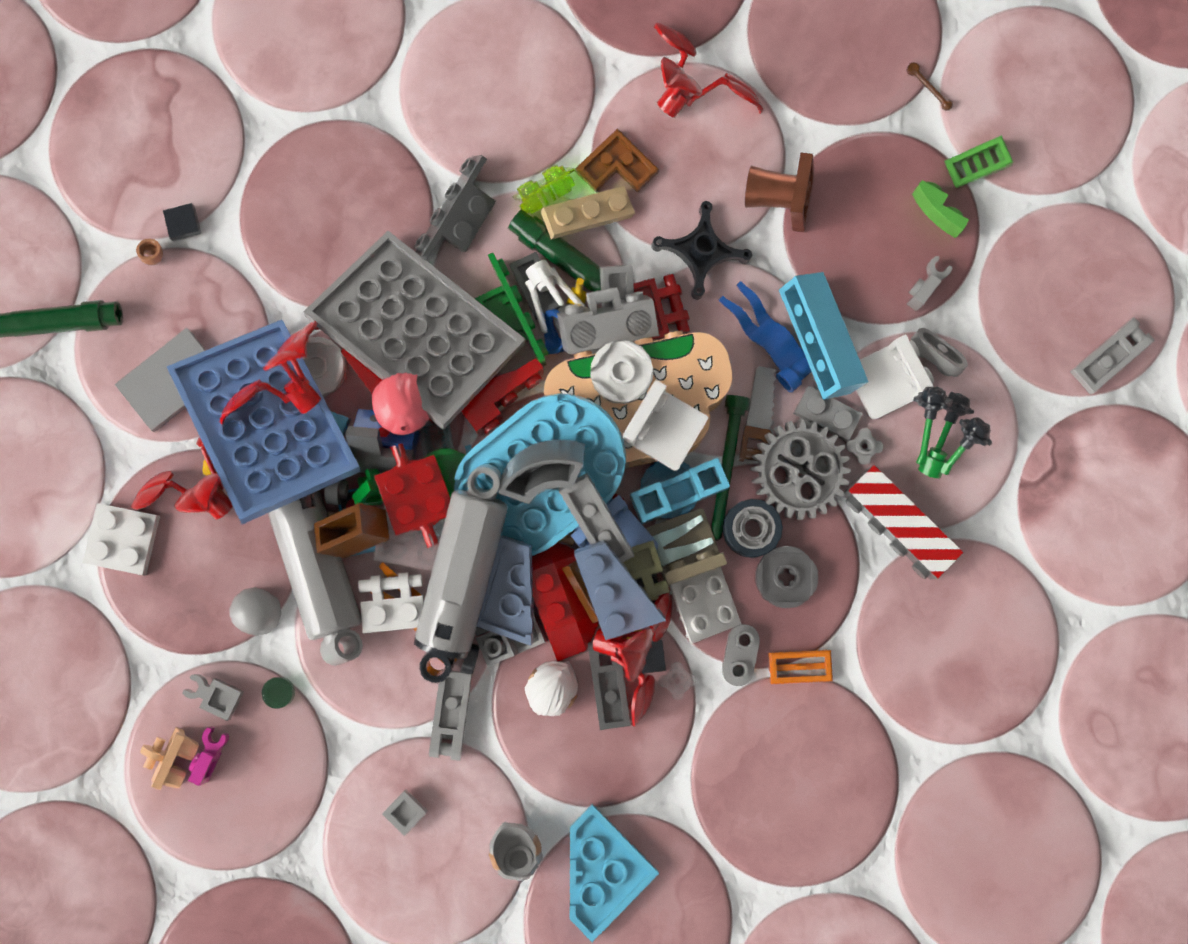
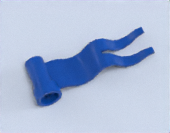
[718,281,812,393]

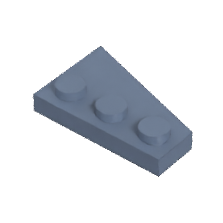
[477,535,534,646]

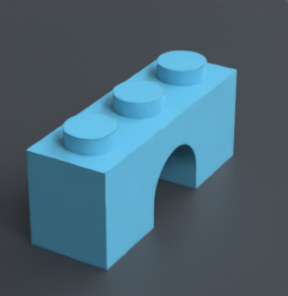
[630,458,730,524]

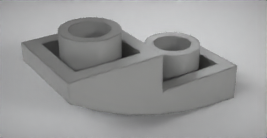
[476,612,549,666]

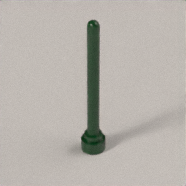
[711,395,750,541]

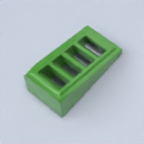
[944,135,1014,189]

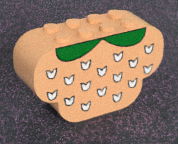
[544,331,732,469]

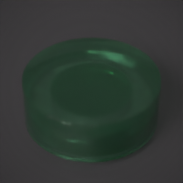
[262,677,295,709]

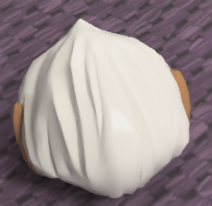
[525,661,579,716]

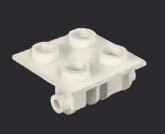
[669,567,741,644]

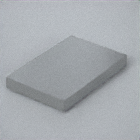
[114,328,206,432]

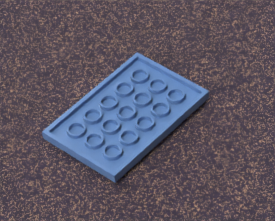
[166,320,360,524]

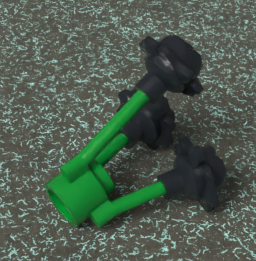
[913,386,992,479]

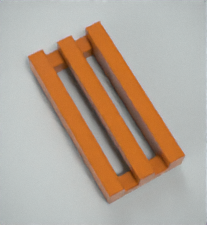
[768,650,833,684]

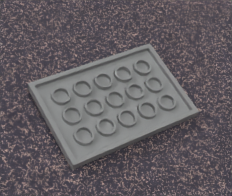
[303,231,526,430]

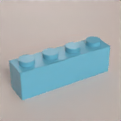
[779,272,869,400]

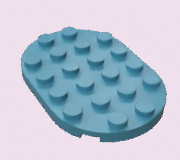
[454,393,626,556]

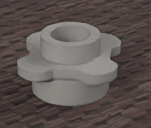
[846,428,883,465]

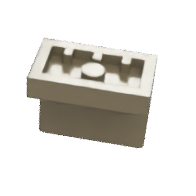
[646,508,727,585]

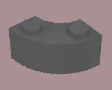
[499,439,585,504]

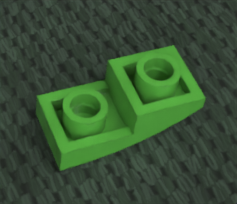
[912,180,969,238]

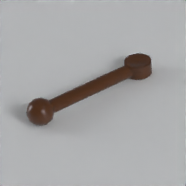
[907,62,953,111]

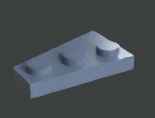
[574,540,666,640]

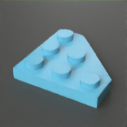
[570,803,659,942]

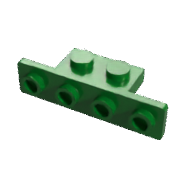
[474,252,549,366]

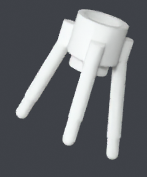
[525,260,586,333]

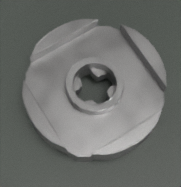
[755,546,818,608]

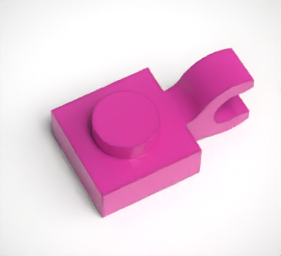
[188,726,229,786]

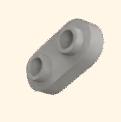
[911,328,968,377]
[722,624,760,686]

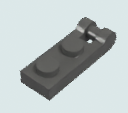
[588,642,631,730]

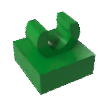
[352,469,383,505]

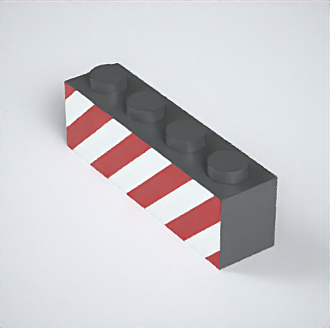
[844,465,964,579]

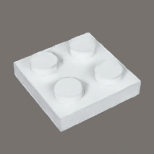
[82,503,160,576]

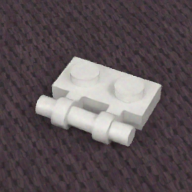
[358,572,424,634]

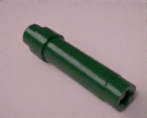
[508,209,601,292]
[0,300,123,338]

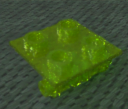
[512,165,575,215]

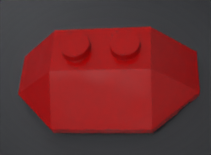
[532,542,599,662]

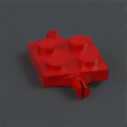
[374,443,450,548]

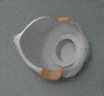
[488,822,543,881]

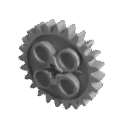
[750,420,851,520]

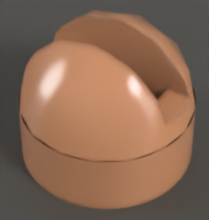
[136,239,163,266]

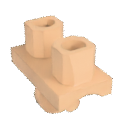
[140,727,199,790]

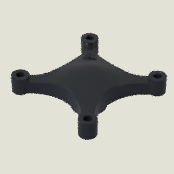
[651,201,752,300]

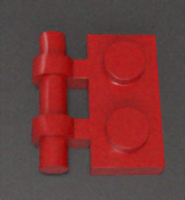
[633,274,690,341]

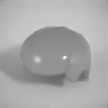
[229,587,282,636]

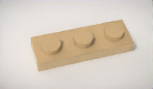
[541,186,635,239]

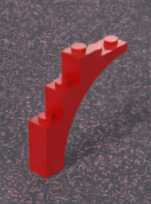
[340,349,545,436]

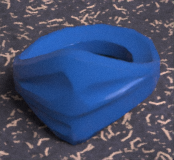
[544,309,565,354]

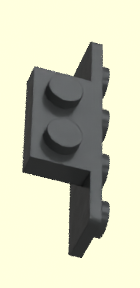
[414,155,496,260]

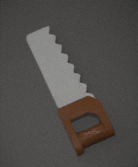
[738,366,777,462]

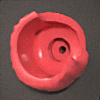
[372,372,429,435]

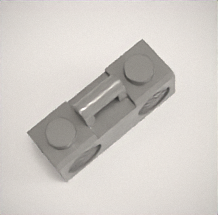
[557,287,659,354]

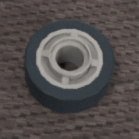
[723,499,783,558]

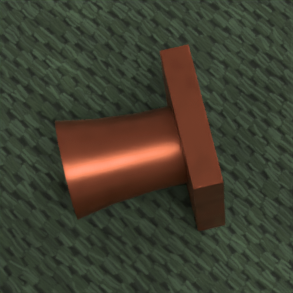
[745,152,814,232]

